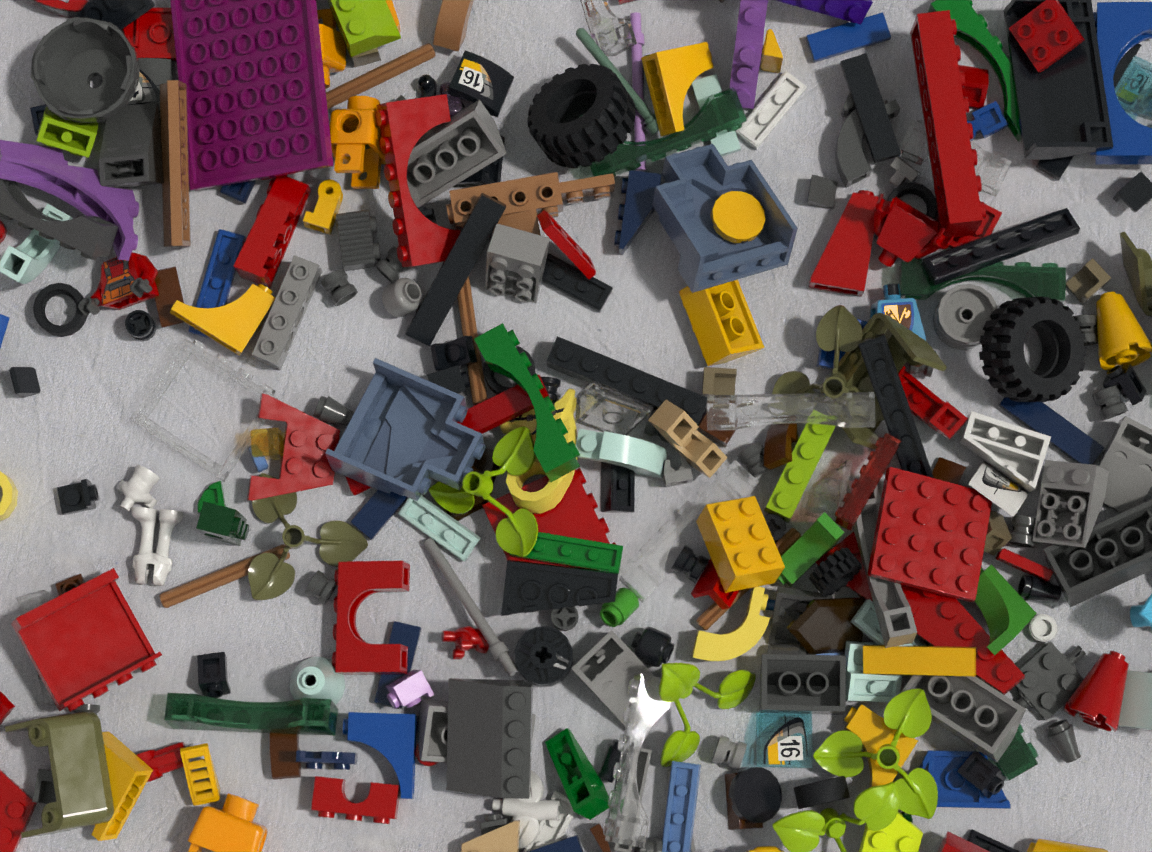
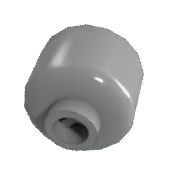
[382,278,422,317]

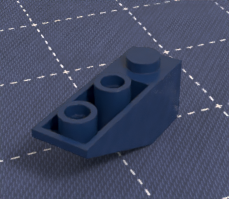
[614,170,662,255]

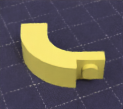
[691,587,770,661]

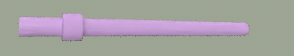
[628,12,646,171]

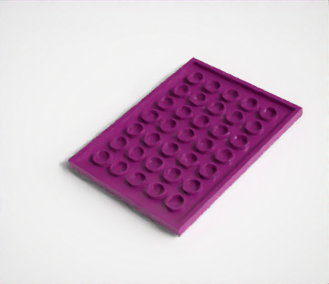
[170,0,333,191]

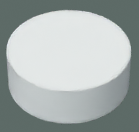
[1028,614,1057,643]

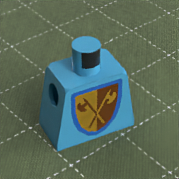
[870,284,926,341]

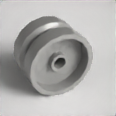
[933,284,997,350]

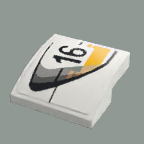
[968,461,1028,517]

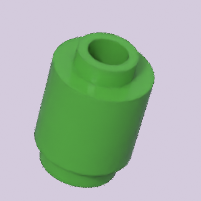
[600,587,639,627]

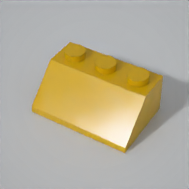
[678,279,765,366]

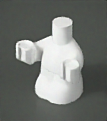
[116,464,160,511]

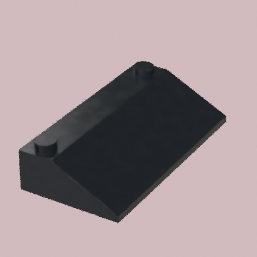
[1004,0,1113,160]

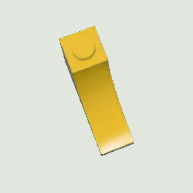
[641,42,714,136]
[170,284,276,356]
[844,704,918,788]
[91,731,153,841]

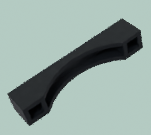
[547,336,709,426]

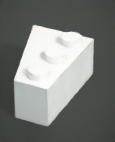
[959,411,1051,493]

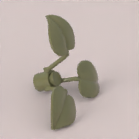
[768,305,884,422]
[248,473,368,600]

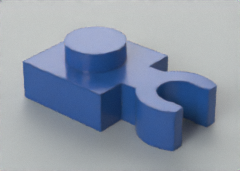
[967,101,1009,142]

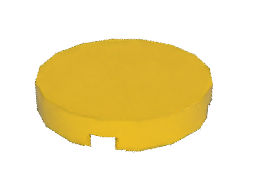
[710,191,765,243]

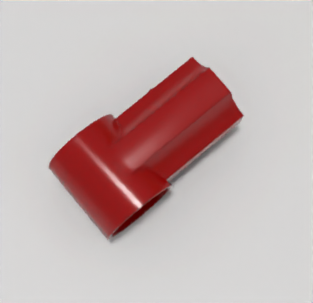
[137,742,190,782]

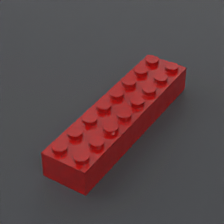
[910,10,986,237]

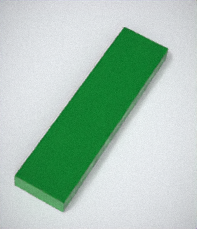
[509,532,623,574]

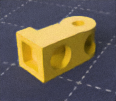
[303,179,343,235]

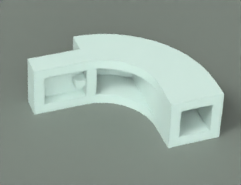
[0,203,73,284]
[576,429,668,478]

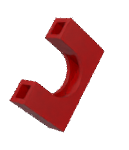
[332,561,410,675]

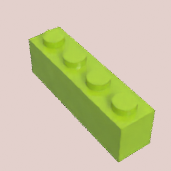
[764,409,838,523]

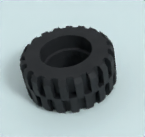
[527,64,636,168]
[979,296,1087,402]

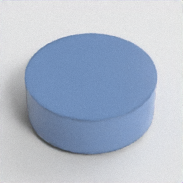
[248,444,268,473]

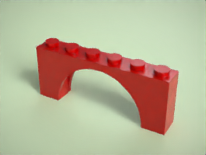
[375,94,461,267]

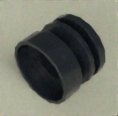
[514,626,573,687]

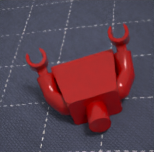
[873,193,954,267]

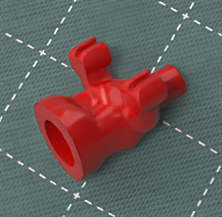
[442,626,489,659]

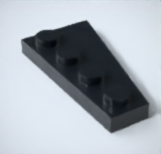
[75,0,155,30]
[501,560,618,616]

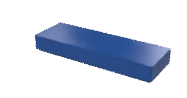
[806,12,891,63]

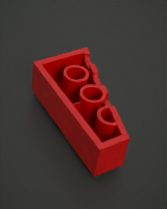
[233,175,311,289]

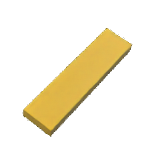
[863,645,976,677]

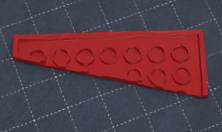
[816,531,1025,695]

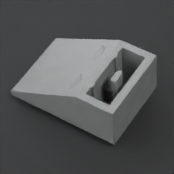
[485,224,550,303]
[1098,416,1152,513]
[1032,460,1109,548]
[571,630,662,730]

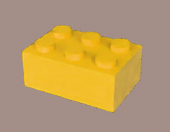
[696,496,785,593]

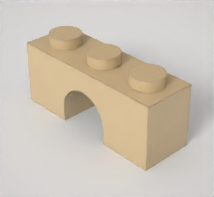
[648,400,728,478]

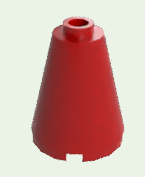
[1063,651,1129,732]

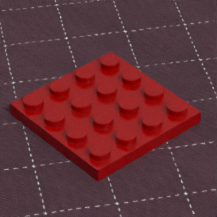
[867,467,992,602]

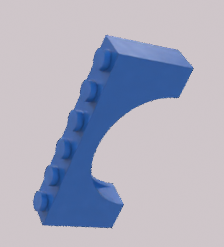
[1090,2,1152,165]

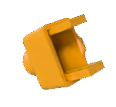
[317,9,346,89]
[329,96,386,189]
[187,793,268,852]

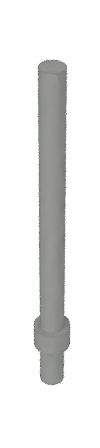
[423,538,519,677]

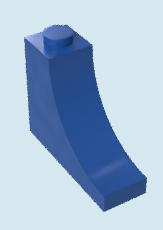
[343,712,417,799]

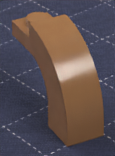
[433,0,474,52]

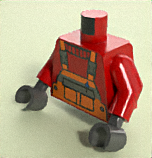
[78,252,159,316]

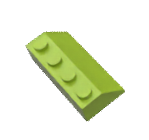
[327,0,401,57]

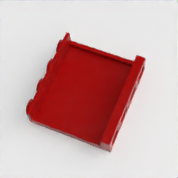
[482,468,616,569]
[11,568,162,712]

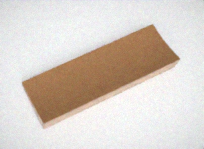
[160,80,191,247]

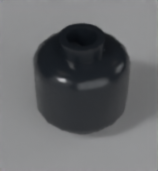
[631,627,675,667]

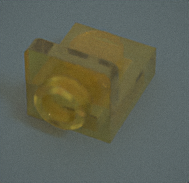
[251,428,284,460]

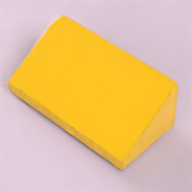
[760,29,783,73]

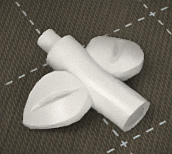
[492,771,561,849]

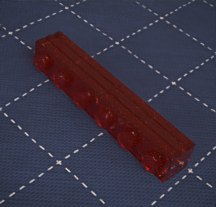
[835,433,901,531]

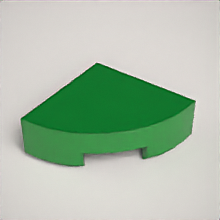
[198,481,226,514]

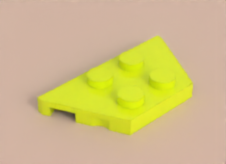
[859,812,923,852]

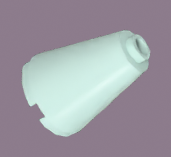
[290,657,345,712]

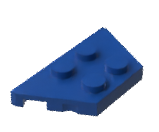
[919,751,1011,809]

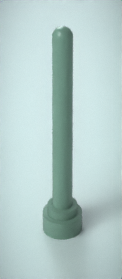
[576,28,659,136]

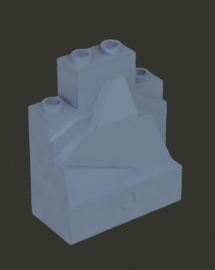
[652,144,798,293]
[325,358,486,501]

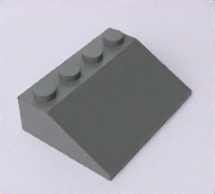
[446,678,533,799]

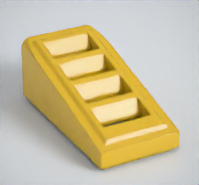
[180,743,220,806]

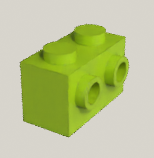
[36,106,98,158]

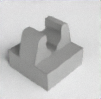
[889,157,920,187]
[663,457,693,487]

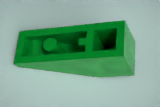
[545,728,613,820]

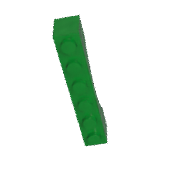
[928,0,1022,142]
[474,323,580,482]

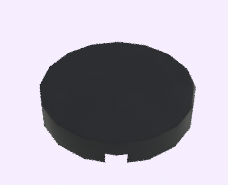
[729,767,782,823]

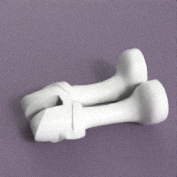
[131,507,183,586]

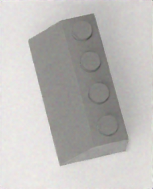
[407,100,507,208]
[902,675,1026,763]

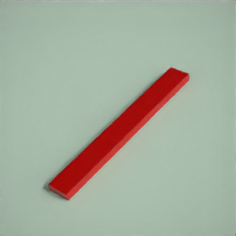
[345,375,551,496]

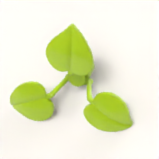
[428,426,538,557]
[659,663,756,767]
[813,689,938,819]
[772,782,900,852]

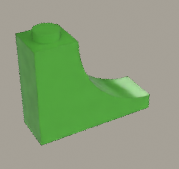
[777,512,844,587]
[975,564,1037,655]

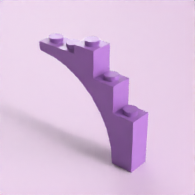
[727,0,768,109]
[0,140,139,261]

